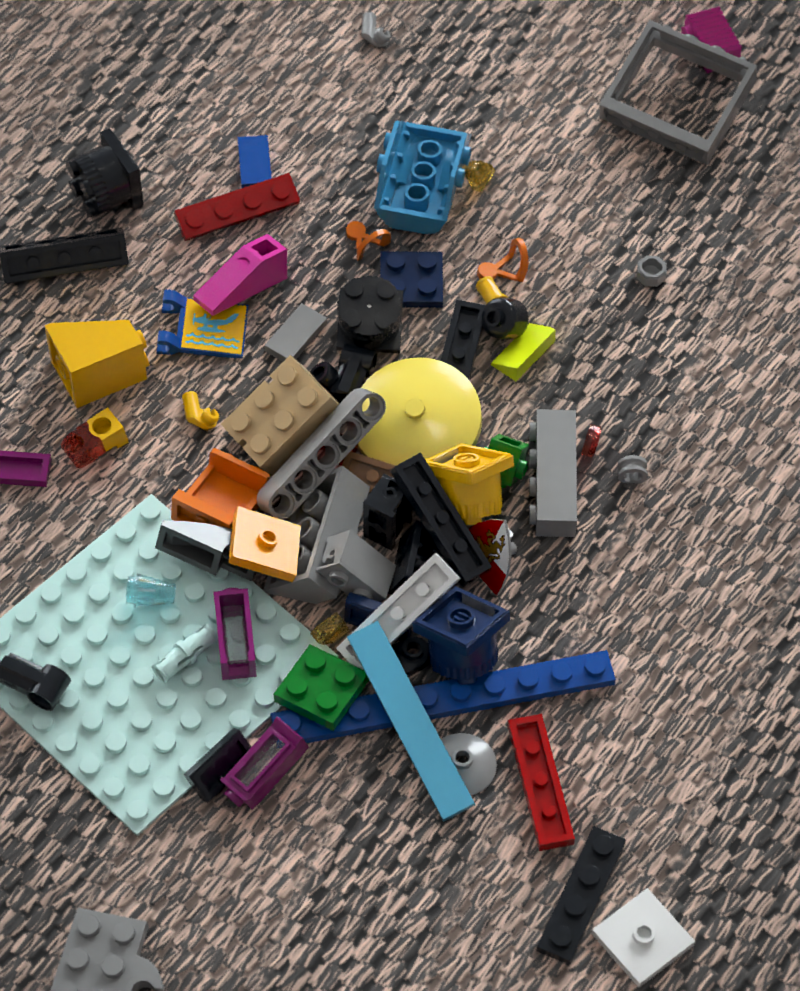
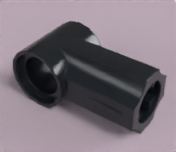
[330,343,378,404]
[0,653,71,711]

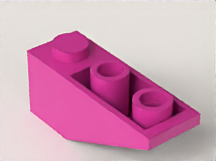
[193,234,287,316]

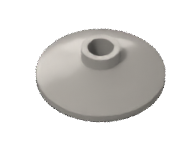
[441,733,497,796]

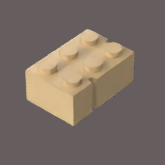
[221,355,339,476]

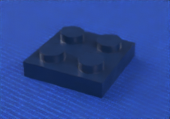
[380,251,443,308]

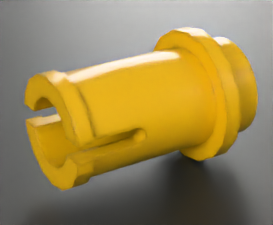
[476,276,508,304]

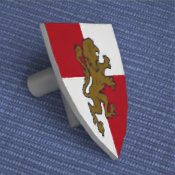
[469,519,517,596]

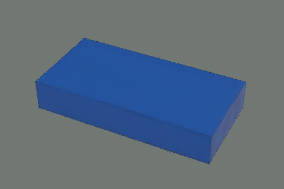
[237,135,272,188]

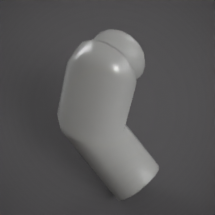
[361,12,391,48]

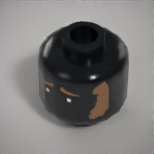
[481,297,529,340]

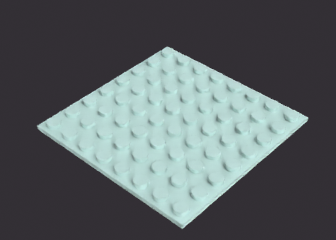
[0,494,338,836]

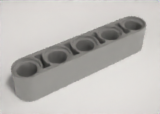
[257,388,386,519]

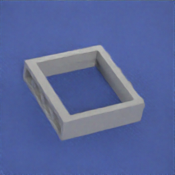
[599,20,757,165]

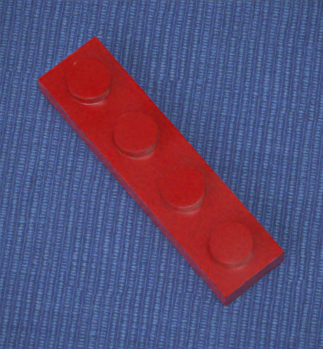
[174,172,300,241]
[507,714,575,851]

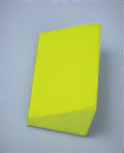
[491,323,556,382]

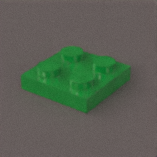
[273,644,369,731]

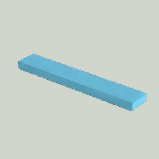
[347,621,475,822]

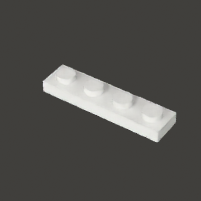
[336,553,461,670]

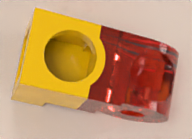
[61,407,129,468]

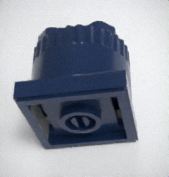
[412,586,510,685]

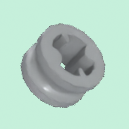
[618,455,648,483]

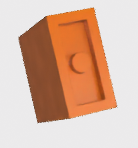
[171,448,270,529]

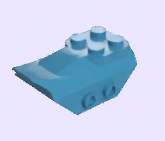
[374,121,472,234]

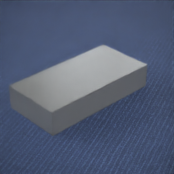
[264,303,327,362]

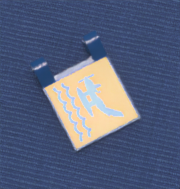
[156,290,248,358]

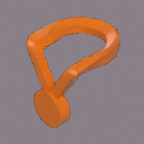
[346,221,391,261]
[477,238,528,282]

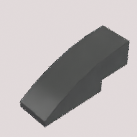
[155,520,257,581]

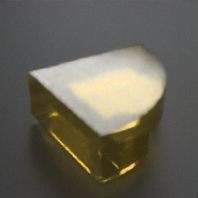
[462,161,496,192]
[310,612,350,645]

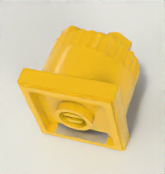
[425,443,514,525]

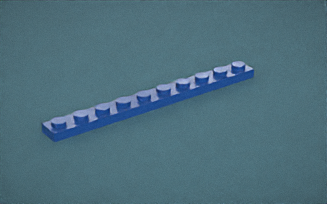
[270,650,616,749]

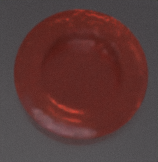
[581,423,602,458]

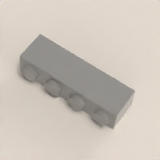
[529,409,577,537]

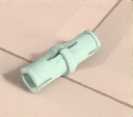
[152,623,218,683]

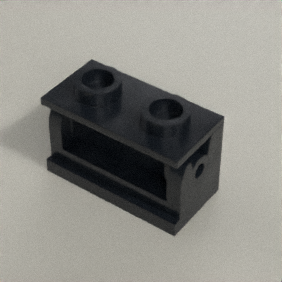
[363,474,413,551]

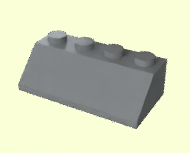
[263,466,370,604]

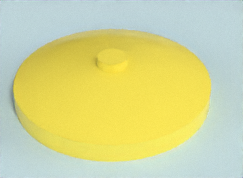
[357,358,482,466]

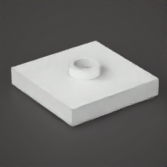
[591,888,695,988]

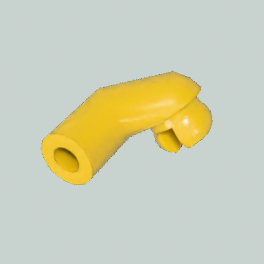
[182,391,219,430]

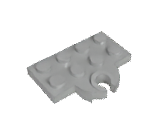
[50,908,164,991]

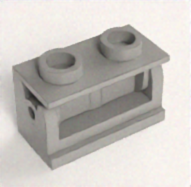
[316,530,396,601]

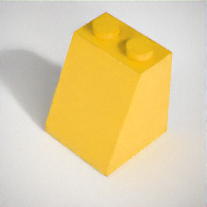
[44,320,149,408]

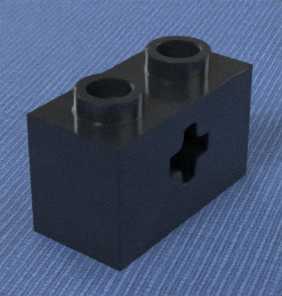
[388,520,442,595]

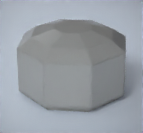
[637,256,667,287]

